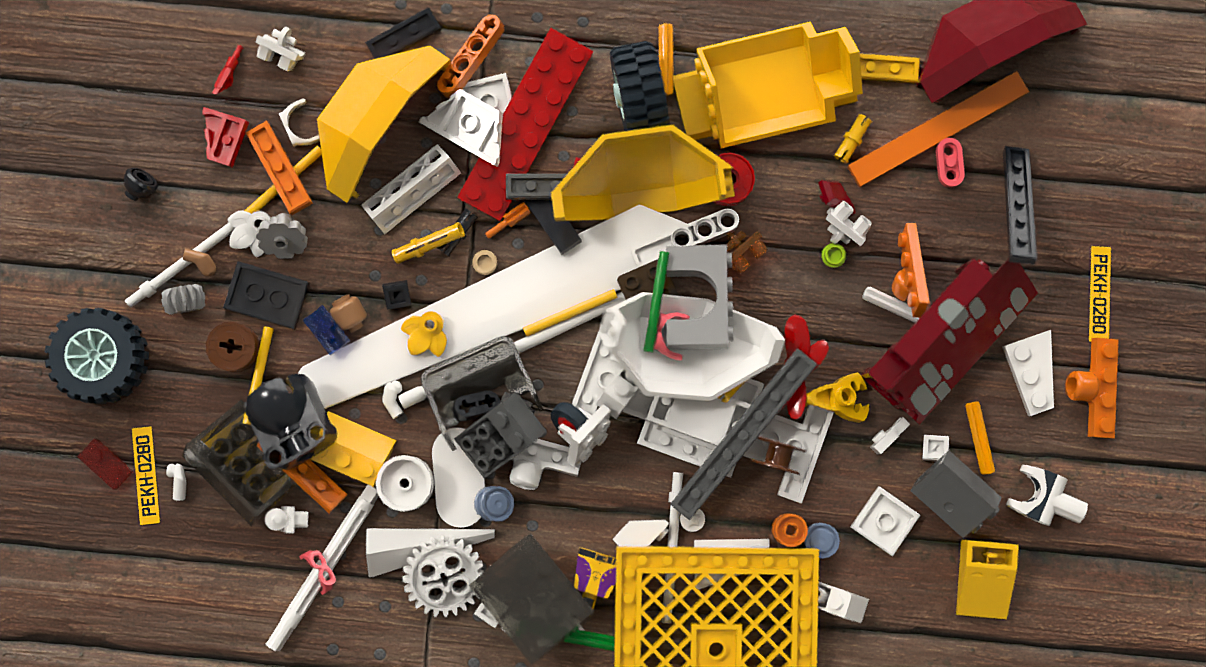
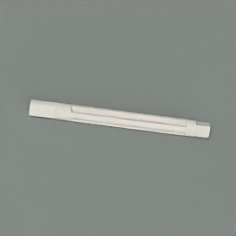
[266,485,379,651]

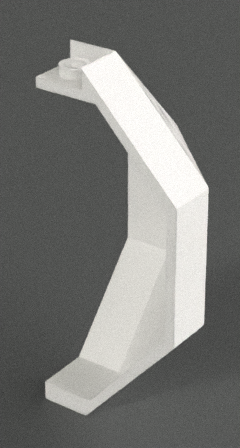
[599,292,785,401]

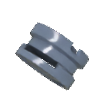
[474,486,514,522]
[803,522,840,558]

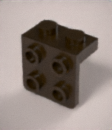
[617,259,679,300]

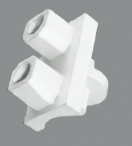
[255,27,305,71]
[826,201,871,246]
[265,506,308,533]

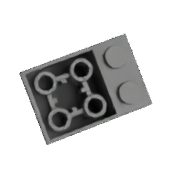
[454,392,547,478]

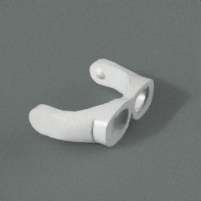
[279,99,320,147]

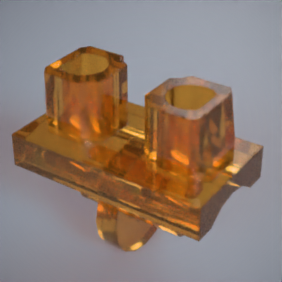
[726,230,768,275]

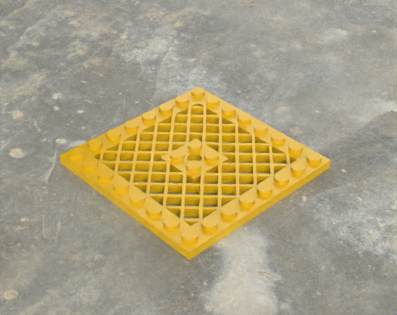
[614,546,819,667]

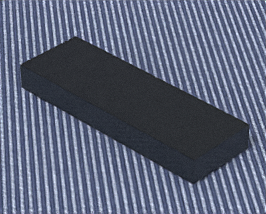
[365,7,441,59]
[524,200,582,255]

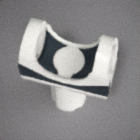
[1006,465,1088,526]

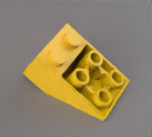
[956,539,1019,619]

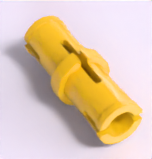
[834,114,872,164]

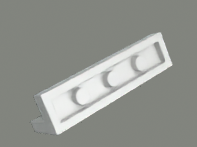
[361,144,461,234]

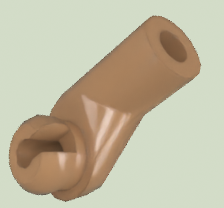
[183,248,216,277]

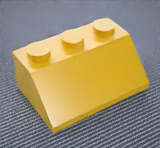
[310,411,397,486]

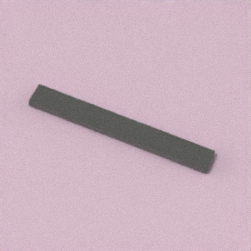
[670,348,817,520]

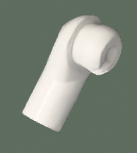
[382,381,404,419]
[166,463,187,501]

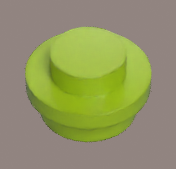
[821,243,846,268]

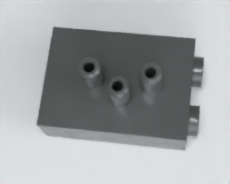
[910,450,1002,538]

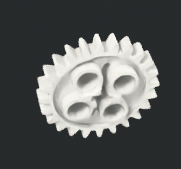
[403,535,485,617]

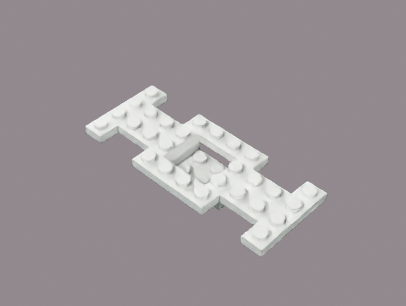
[572,326,834,504]

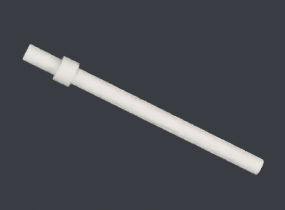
[125,223,235,308]
[662,472,683,623]

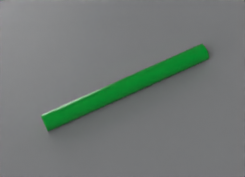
[643,251,670,352]

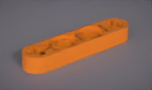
[437,15,504,98]

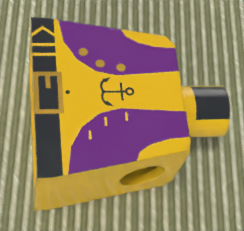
[574,547,616,610]

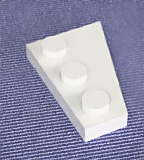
[1003,330,1054,416]

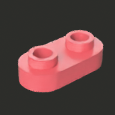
[936,138,965,188]

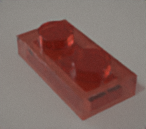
[77,438,133,490]

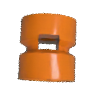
[771,513,808,547]

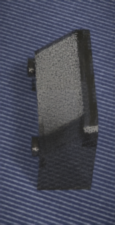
[421,336,544,451]

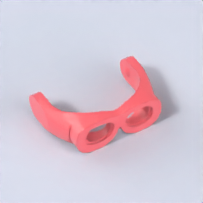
[654,313,690,360]
[299,550,336,595]

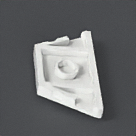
[419,89,503,167]

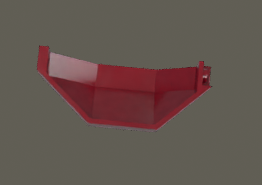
[915,0,1087,104]

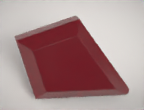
[818,180,856,216]

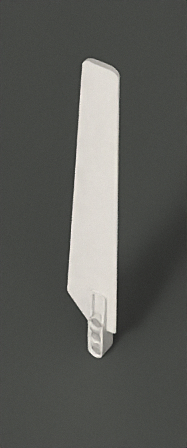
[298,204,739,409]

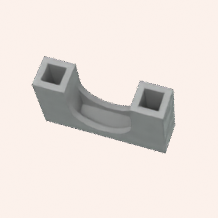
[666,245,733,350]

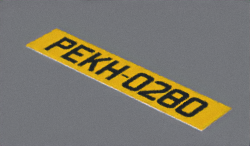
[1089,246,1111,341]
[132,427,160,525]

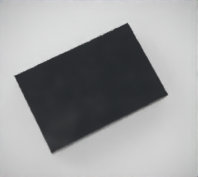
[223,261,310,329]

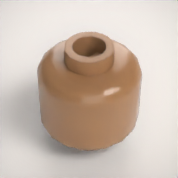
[330,294,367,333]

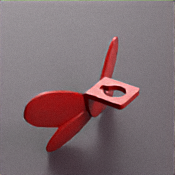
[781,315,829,419]

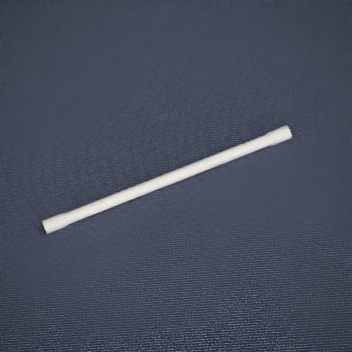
[398,292,626,409]

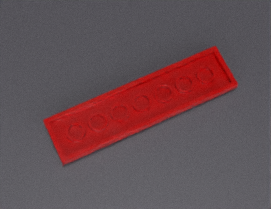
[457,28,593,222]

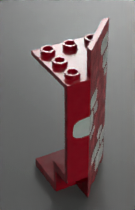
[861,258,1038,425]

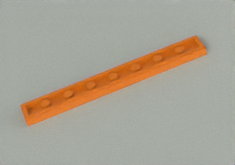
[847,71,1029,188]

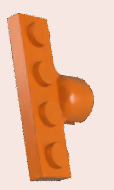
[892,223,929,318]
[1065,337,1118,438]

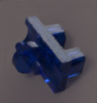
[303,305,351,356]

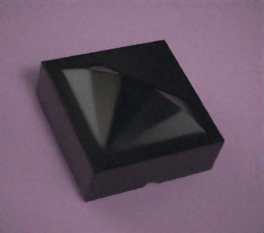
[382,280,412,310]

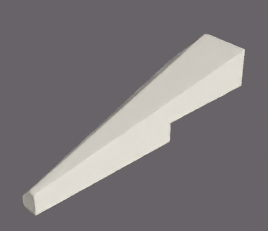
[366,528,495,577]

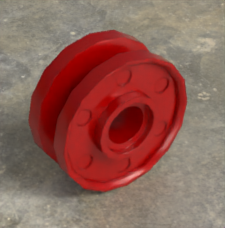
[714,153,755,207]

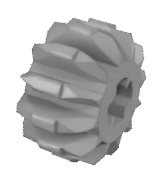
[161,284,205,315]

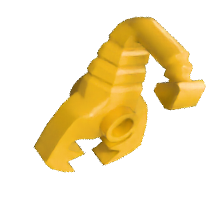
[805,372,869,423]

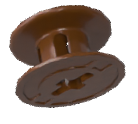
[206,322,260,372]
[751,437,807,475]

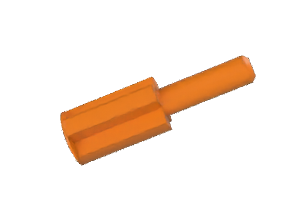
[485,202,531,239]

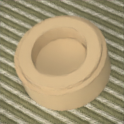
[472,250,498,276]

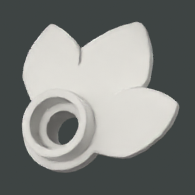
[228,211,271,257]

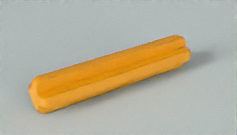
[659,23,673,96]
[965,401,995,475]

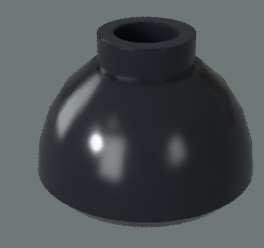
[124,168,158,201]

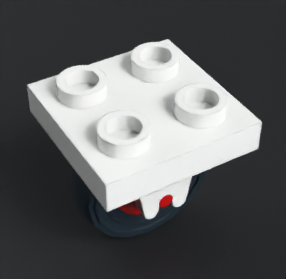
[550,402,611,467]

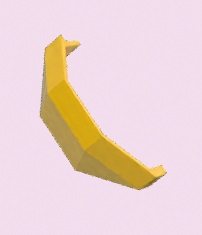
[317,46,451,203]
[551,125,735,221]

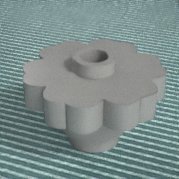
[256,213,308,259]

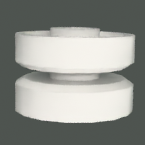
[376,455,435,511]

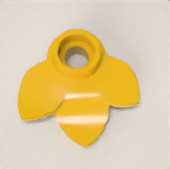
[401,311,447,357]

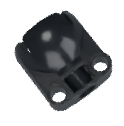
[245,374,337,470]

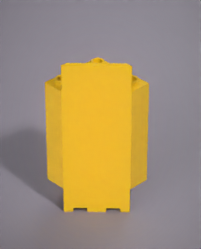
[673,22,863,148]

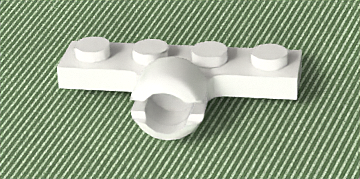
[510,439,581,490]

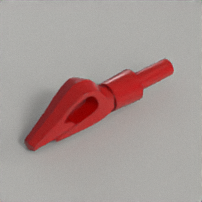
[212,45,243,95]

